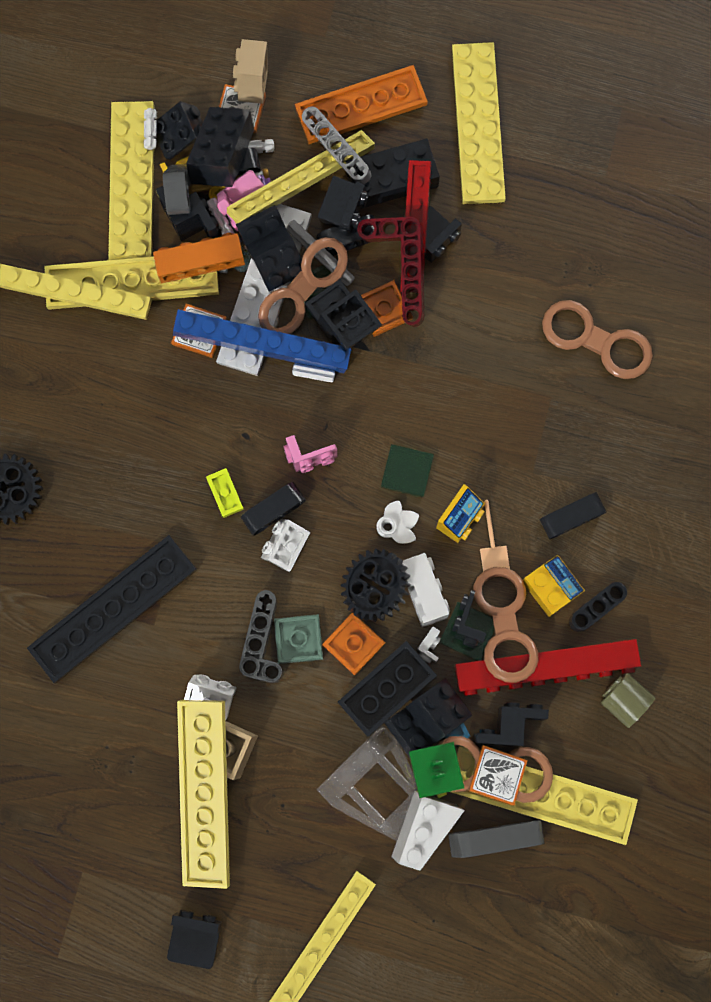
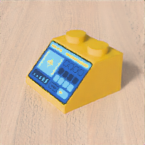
[436,484,485,543]
[523,555,585,617]

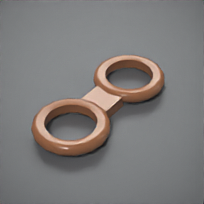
[258,237,348,334]
[542,300,653,379]
[473,567,539,683]
[438,736,553,803]

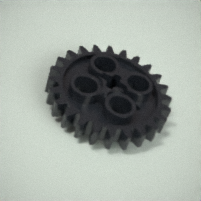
[0,453,43,525]
[341,548,411,622]

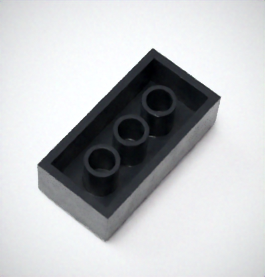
[186,107,254,187]
[345,138,440,209]
[338,641,437,737]

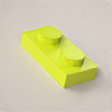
[206,468,244,518]

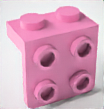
[217,170,265,232]
[283,435,337,473]

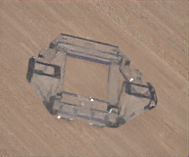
[317,725,417,841]

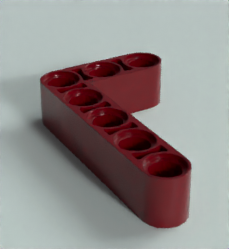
[357,217,424,327]

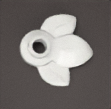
[377,501,419,544]

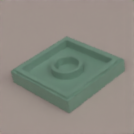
[274,614,323,664]

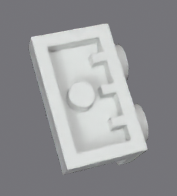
[261,519,310,572]
[184,675,236,720]

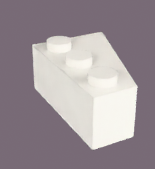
[402,553,450,627]
[392,791,465,871]

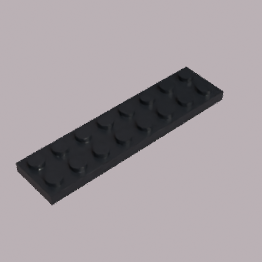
[27,535,197,684]

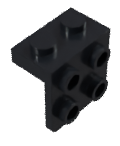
[156,101,203,160]
[425,206,462,263]
[452,590,486,648]
[167,910,222,969]

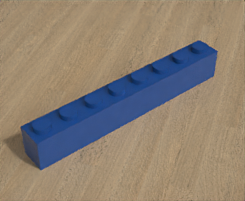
[173,309,351,374]

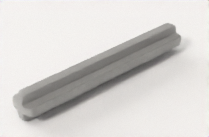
[286,220,355,286]

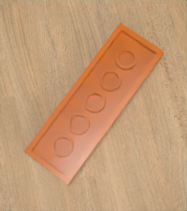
[295,65,428,144]

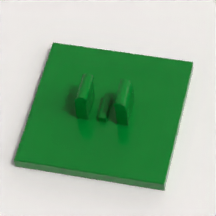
[409,742,464,798]

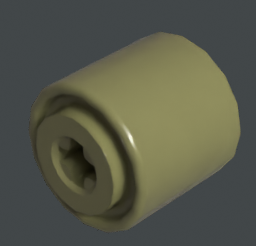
[600,673,656,728]

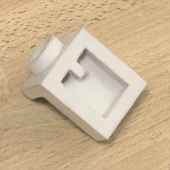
[417,627,441,664]

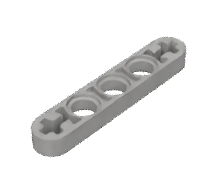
[302,107,371,184]

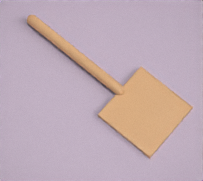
[480,500,510,572]

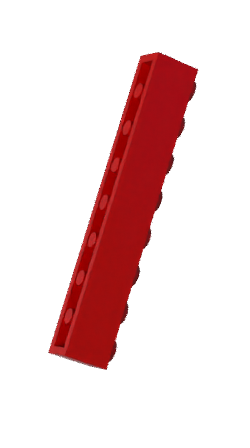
[455,639,641,696]

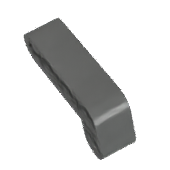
[163,164,193,215]
[239,590,283,683]
[448,820,545,858]

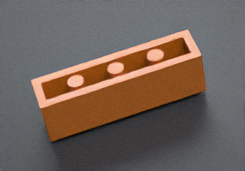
[153,233,245,284]

